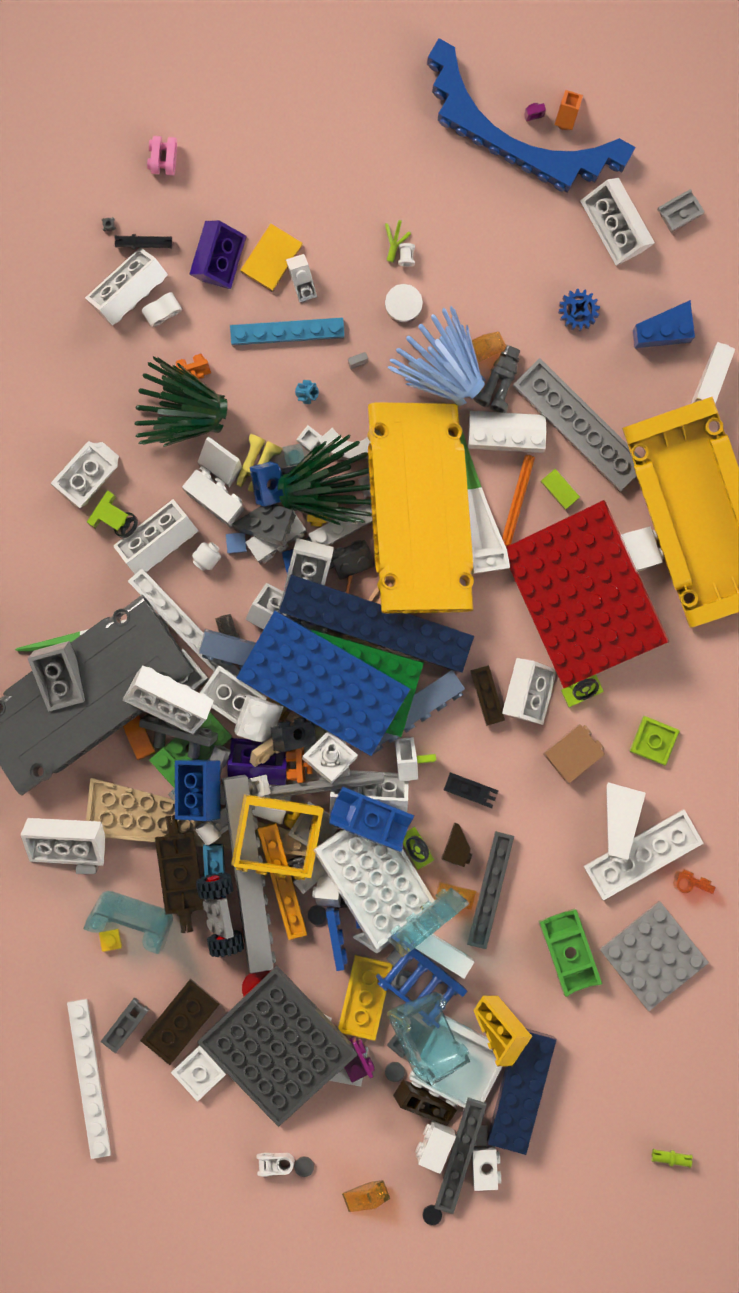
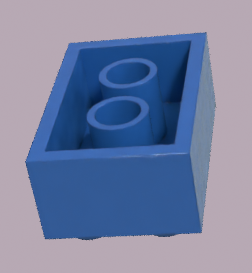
[175,759,220,821]

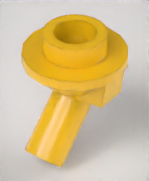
[284,812,301,829]

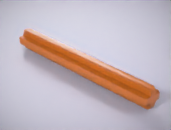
[502,455,535,546]

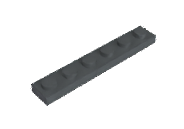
[467,831,514,949]
[435,1098,487,1214]

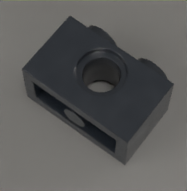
[271,717,316,752]

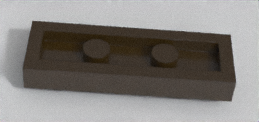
[470,665,505,726]

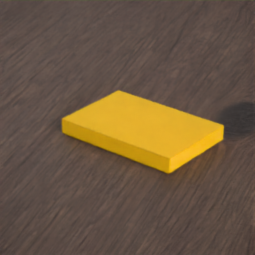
[240,223,303,292]

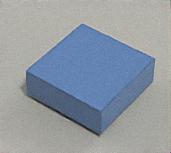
[226,533,247,554]

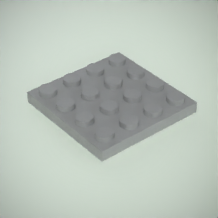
[599,901,709,1011]

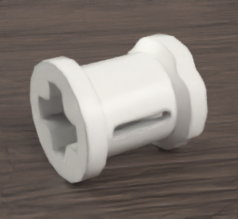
[398,243,415,267]

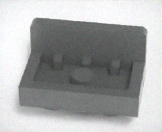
[332,540,375,580]

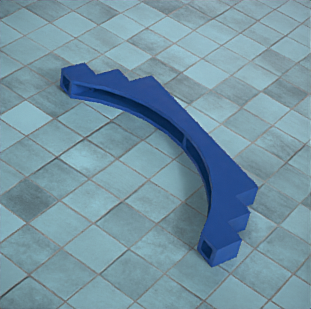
[427,38,636,193]

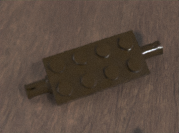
[155,815,204,933]

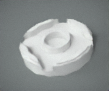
[385,284,423,323]

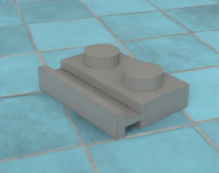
[657,189,704,232]

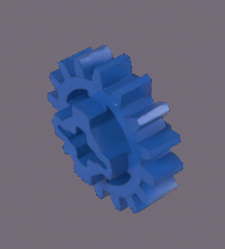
[558,289,600,331]

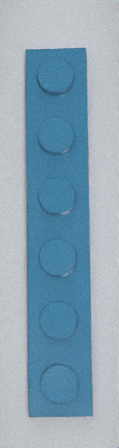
[230,318,345,345]

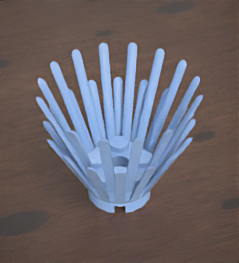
[388,306,486,406]

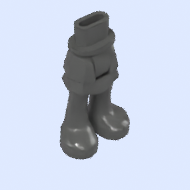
[473,345,520,413]

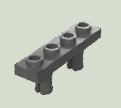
[139,713,218,759]

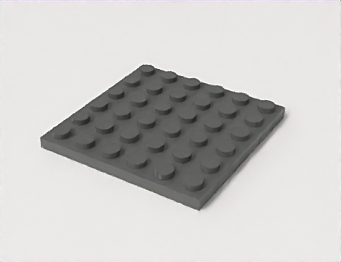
[197,966,358,1127]

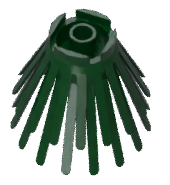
[134,356,228,447]
[278,435,372,525]

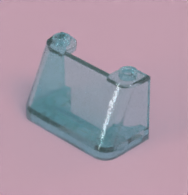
[83,891,173,954]
[387,992,470,1086]

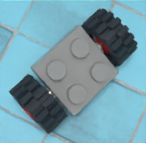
[196,873,244,957]

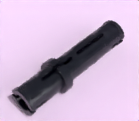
[115,234,172,249]

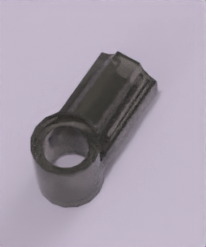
[215,614,240,638]

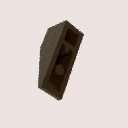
[393,1079,457,1126]

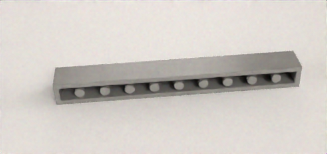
[222,775,276,973]

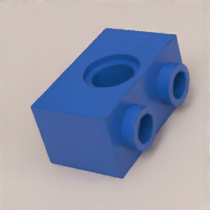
[250,462,284,507]

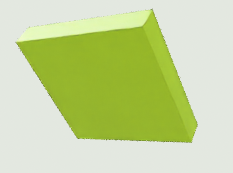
[629,716,680,766]

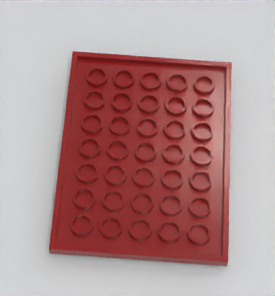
[506,500,669,688]

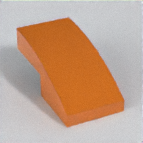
[123,715,156,760]

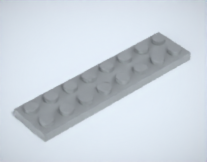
[513,358,641,492]

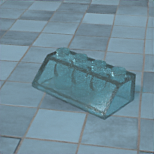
[387,888,470,957]

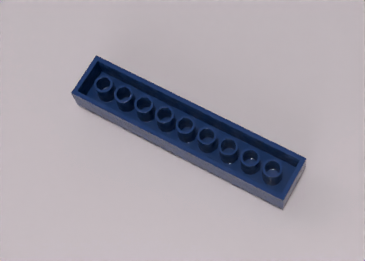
[278,575,474,673]

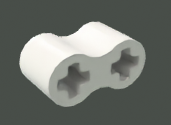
[142,292,182,327]

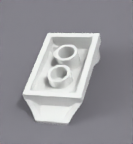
[51,441,119,509]

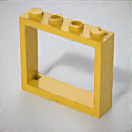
[231,794,324,880]

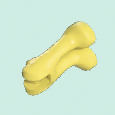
[237,434,283,492]

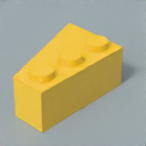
[473,996,532,1067]

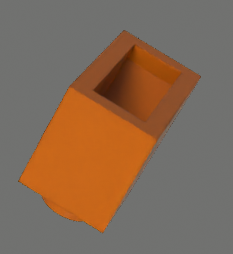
[554,90,583,130]

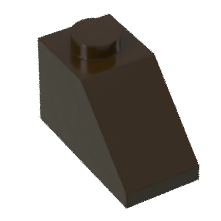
[441,822,472,867]

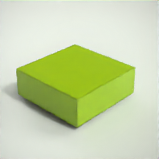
[416,754,436,764]

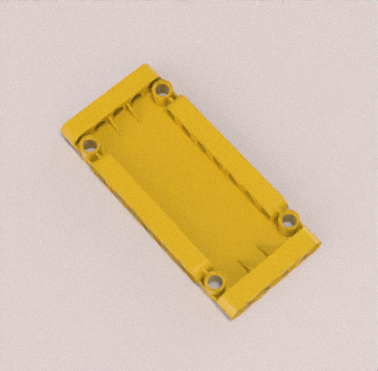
[622,396,739,628]
[367,402,474,613]

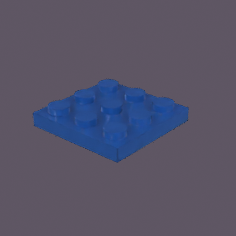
[326,907,348,971]

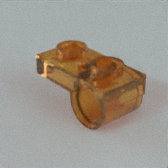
[673,869,716,894]

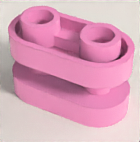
[147,136,177,175]

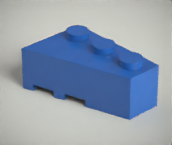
[633,300,695,348]

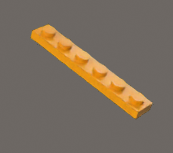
[258,823,308,940]

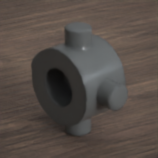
[101,217,116,232]

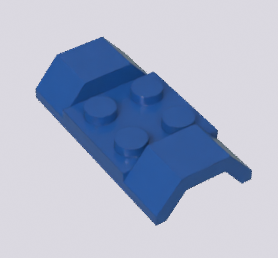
[329,787,414,852]

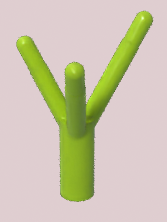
[385,220,411,263]

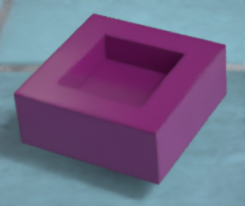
[524,103,546,122]

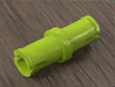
[651,1149,693,1168]

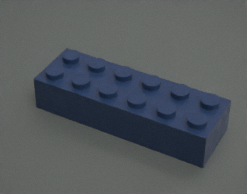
[487,1028,557,1155]

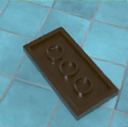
[140,979,220,1065]

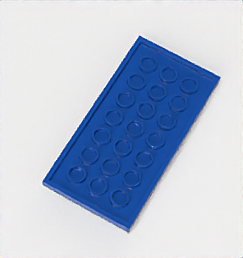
[236,610,411,756]

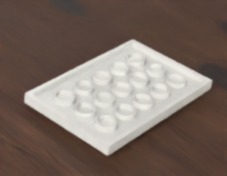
[314,829,437,949]

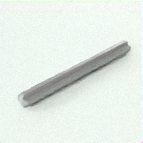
[269,772,384,798]

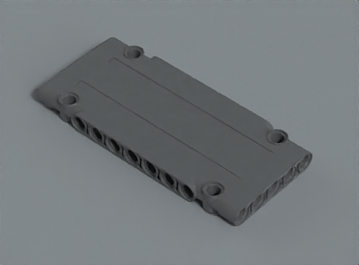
[0,595,194,796]

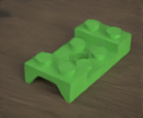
[149,711,233,789]
[538,908,602,997]

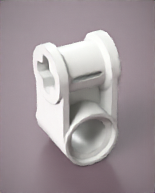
[256,1153,295,1177]

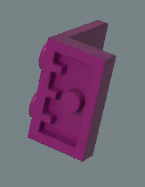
[344,1036,375,1083]

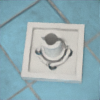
[302,731,358,784]

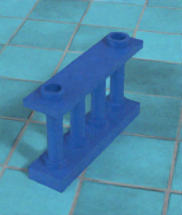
[376,941,467,1028]

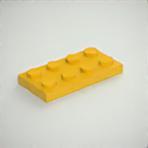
[338,954,393,1041]

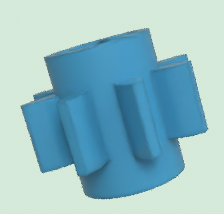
[295,380,319,404]

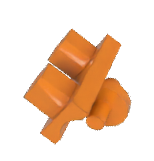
[176,354,211,379]
[286,747,313,783]

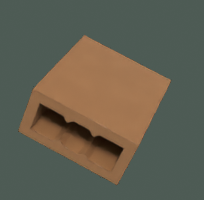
[543,724,605,784]

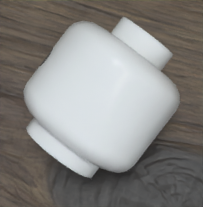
[192,542,221,571]

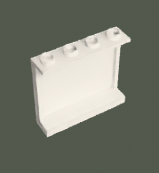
[409,1013,502,1111]

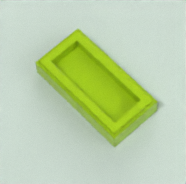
[540,469,580,510]

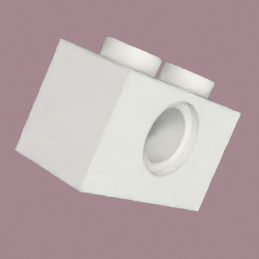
[472,1146,501,1191]

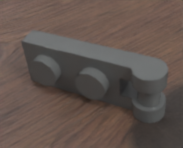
[100,997,150,1054]

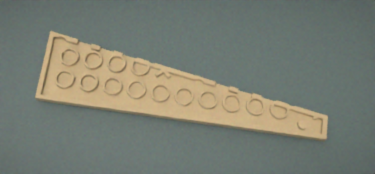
[86,778,316,857]

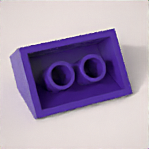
[189,220,247,289]
[228,738,288,785]

